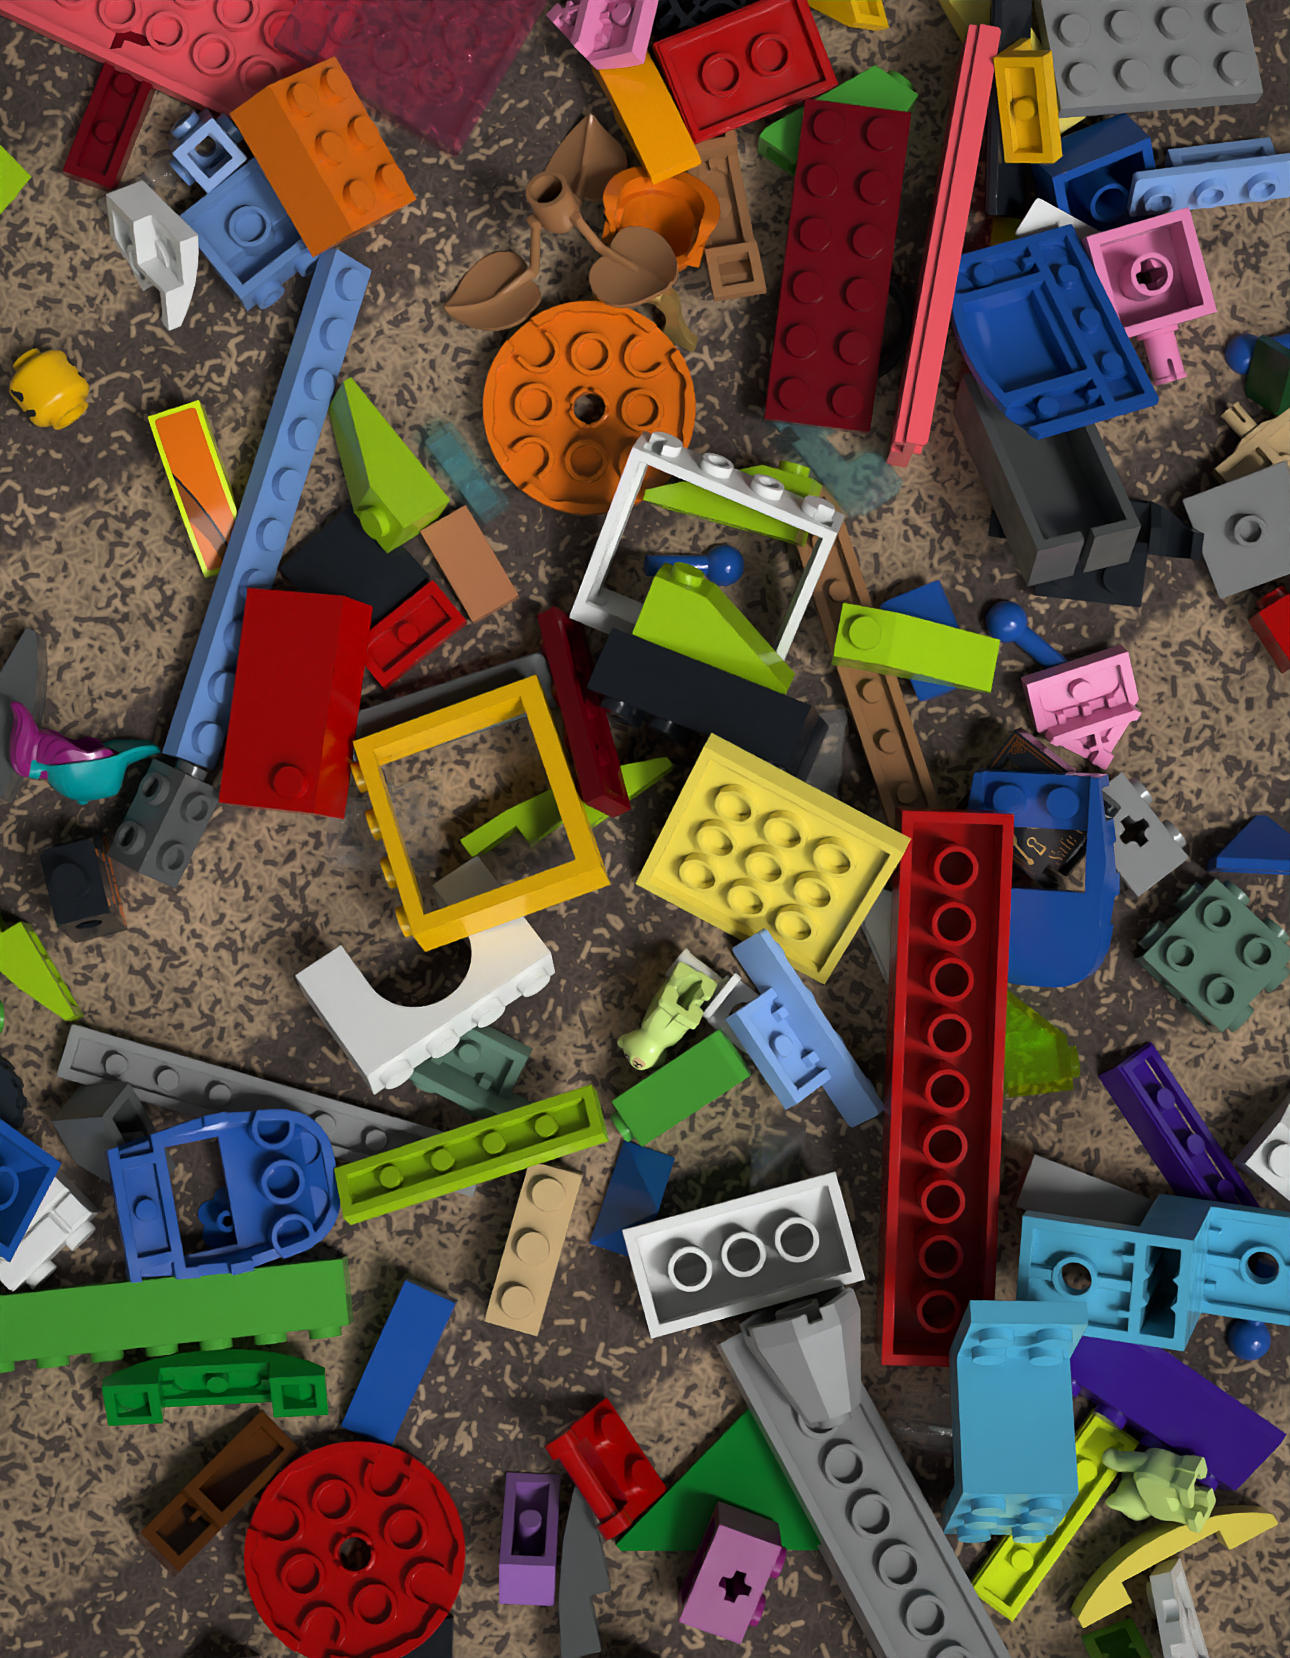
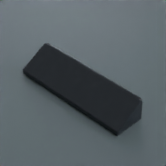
[984,0,1032,215]

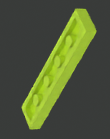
[334,1084,609,1225]

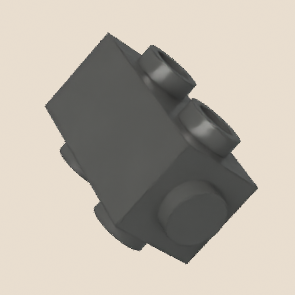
[106,758,220,889]

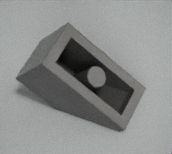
[51,1082,176,1184]

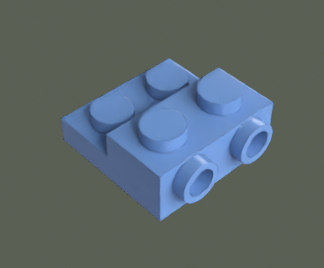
[179,157,320,311]

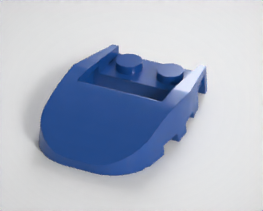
[967,768,1120,988]
[104,1109,340,1283]

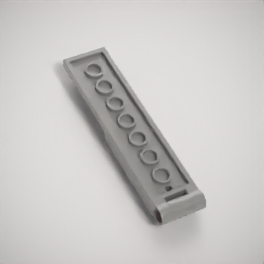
[716,1332,1011,1658]

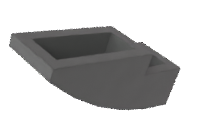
[0,627,48,803]

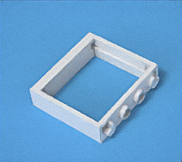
[569,431,845,661]

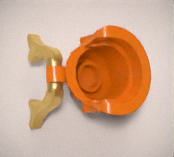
[585,166,720,352]

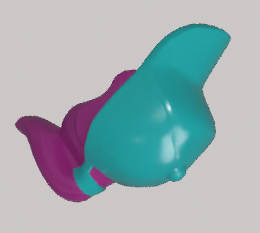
[9,701,161,805]

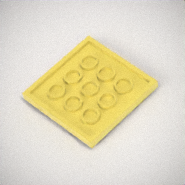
[635,733,911,985]

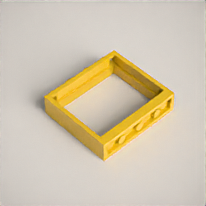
[350,675,611,952]

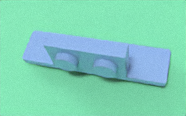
[1127,137,1290,217]
[725,928,884,1127]

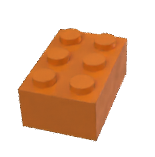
[229,56,417,258]

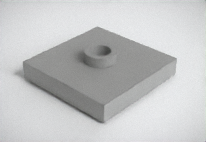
[1183,460,1290,599]

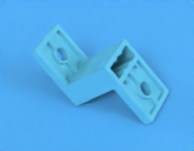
[1016,1194,1290,1351]
[941,1300,1088,1543]

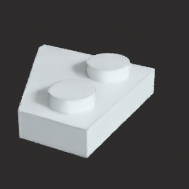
[1146,1558,1209,1658]

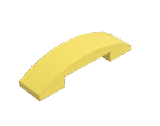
[1070,1505,1278,1628]

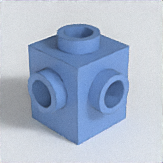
[167,107,248,194]

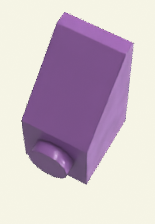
[499,1472,561,1606]

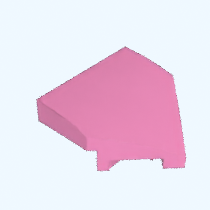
[546,0,659,70]
[1020,644,1141,770]

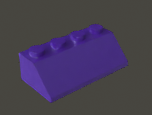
[1070,1336,1287,1492]

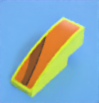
[148,400,239,578]

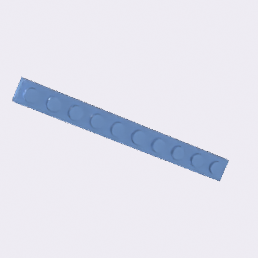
[162,248,372,770]

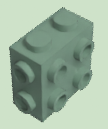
[1134,879,1290,1033]

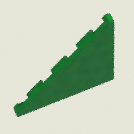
[615,1407,821,1551]

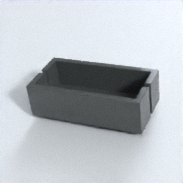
[953,373,1141,587]

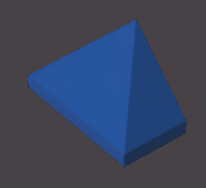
[1207,815,1290,875]
[589,1140,675,1257]

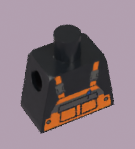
[40,832,128,943]

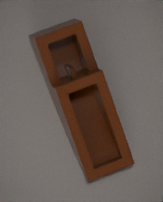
[136,1410,300,1577]

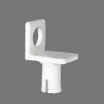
[665,948,758,1054]

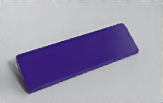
[1098,1042,1261,1208]

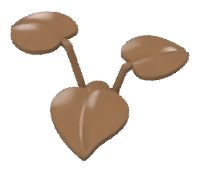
[444,113,679,331]

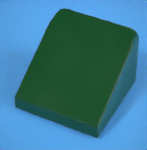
[1245,334,1290,415]

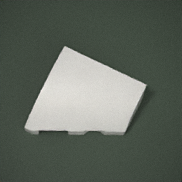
[106,180,199,331]

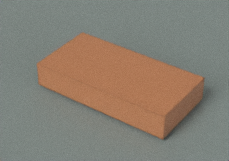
[420,505,519,624]

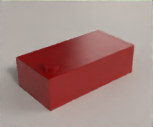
[218,588,373,819]

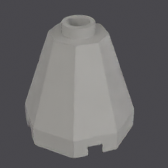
[739,1286,861,1429]

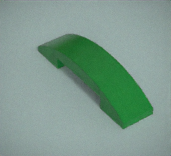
[102,1349,329,1426]

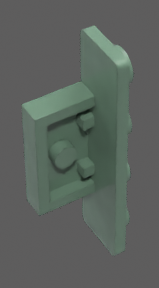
[408,1000,533,1118]

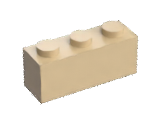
[484,1162,584,1336]

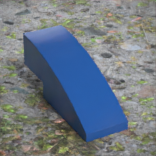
[341,1277,458,1446]

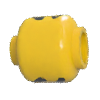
[9,348,90,430]

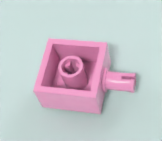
[1080,207,1217,386]

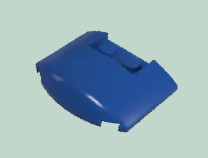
[951,224,1159,440]

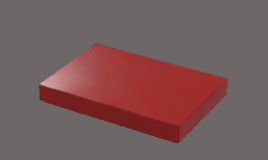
[652,0,839,145]

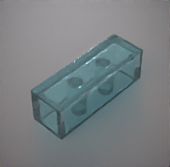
[424,422,511,526]

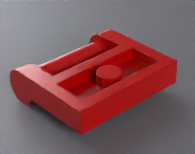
[544,1397,667,1541]

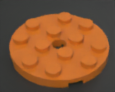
[483,301,696,516]

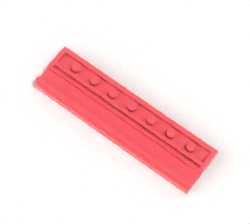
[886,24,1001,468]

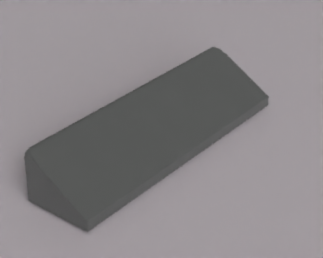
[353,652,558,762]

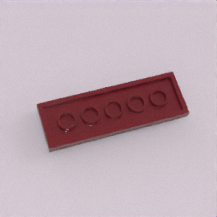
[763,98,912,435]

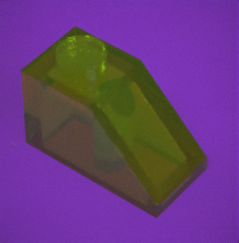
[1003,990,1080,1098]

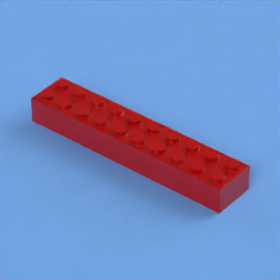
[875,807,1014,1367]

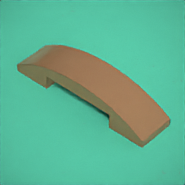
[687,129,766,302]

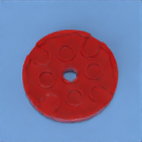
[244,1441,466,1658]

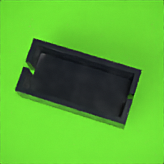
[587,627,829,783]

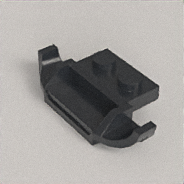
[988,499,1204,607]

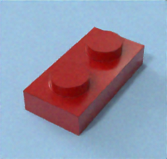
[365,580,468,690]

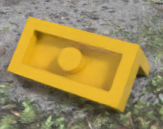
[993,38,1063,163]

